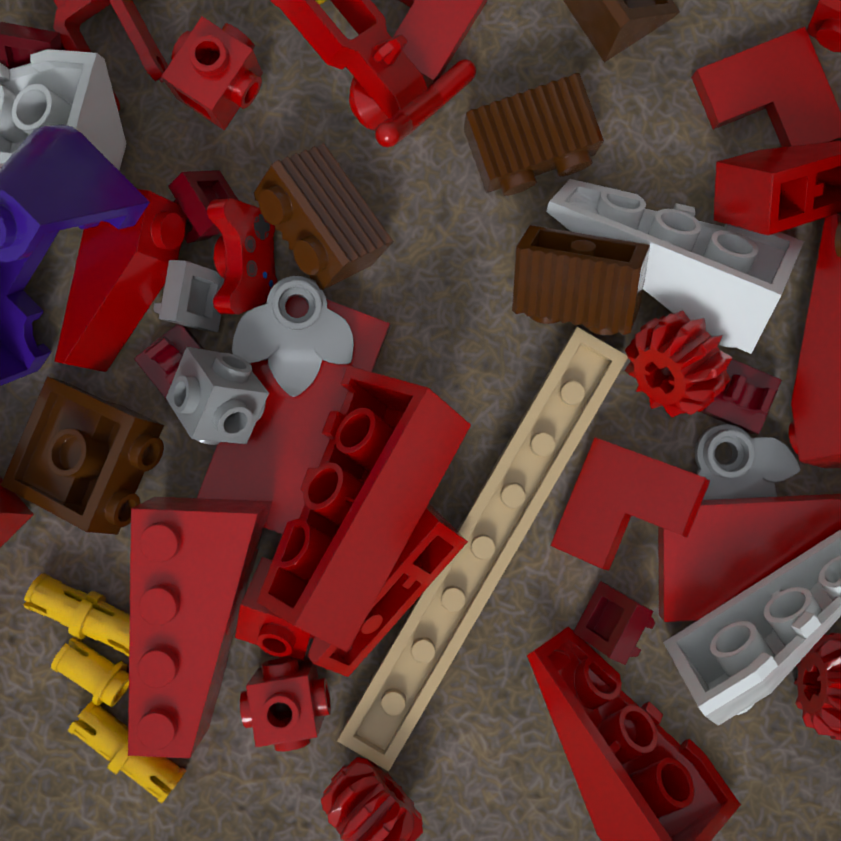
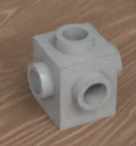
[166,347,269,445]

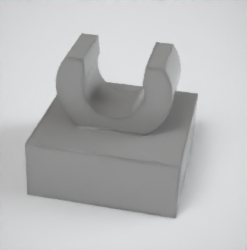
[153,260,225,332]

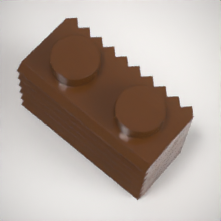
[464,73,604,196]
[254,143,394,290]
[512,225,650,335]

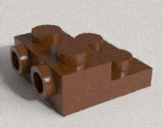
[1,376,164,535]

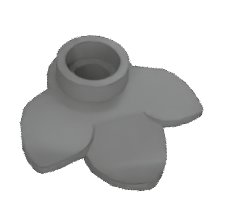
[232,276,354,397]
[695,424,801,500]

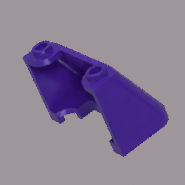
[0,125,150,386]

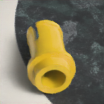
[51,636,129,707]

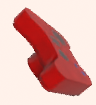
[207,198,278,314]

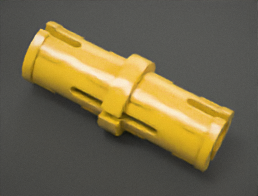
[23,573,130,657]
[68,702,187,804]

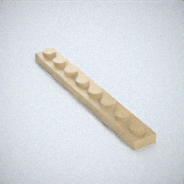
[337,327,628,771]

